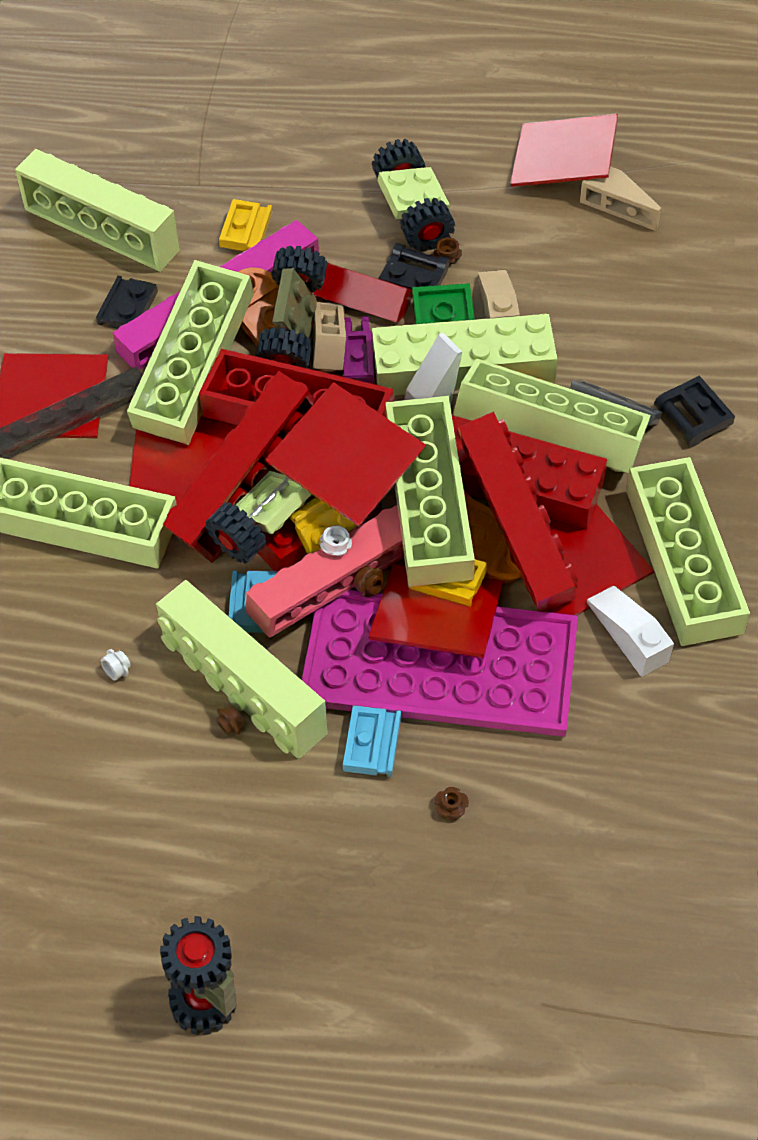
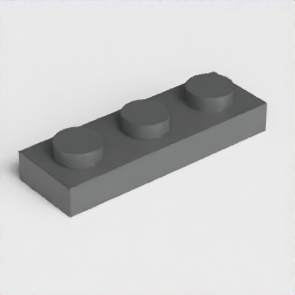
[570,379,662,427]

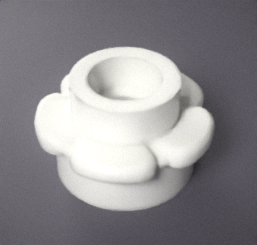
[320,526,352,556]
[100,649,131,681]

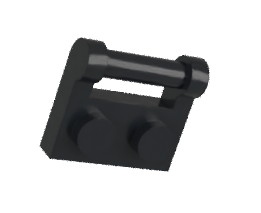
[379,243,450,290]
[654,375,735,447]

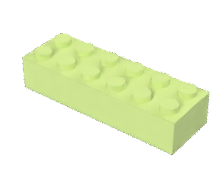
[15,149,180,272]
[127,260,254,445]
[372,314,557,395]
[453,358,651,473]
[385,396,475,587]
[626,457,750,646]
[0,458,176,569]
[156,580,328,759]

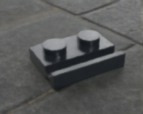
[96,275,158,329]

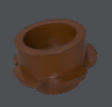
[434,237,462,263]
[354,566,384,598]
[215,704,246,735]
[434,787,469,820]

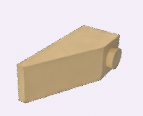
[580,166,661,231]
[478,270,520,319]
[313,302,346,372]

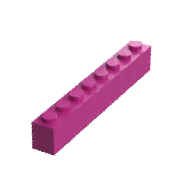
[112,220,319,372]

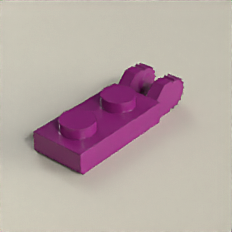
[344,317,374,384]

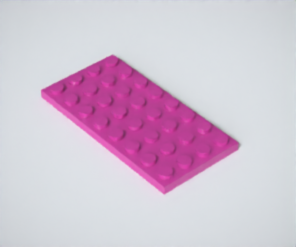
[302,590,578,737]

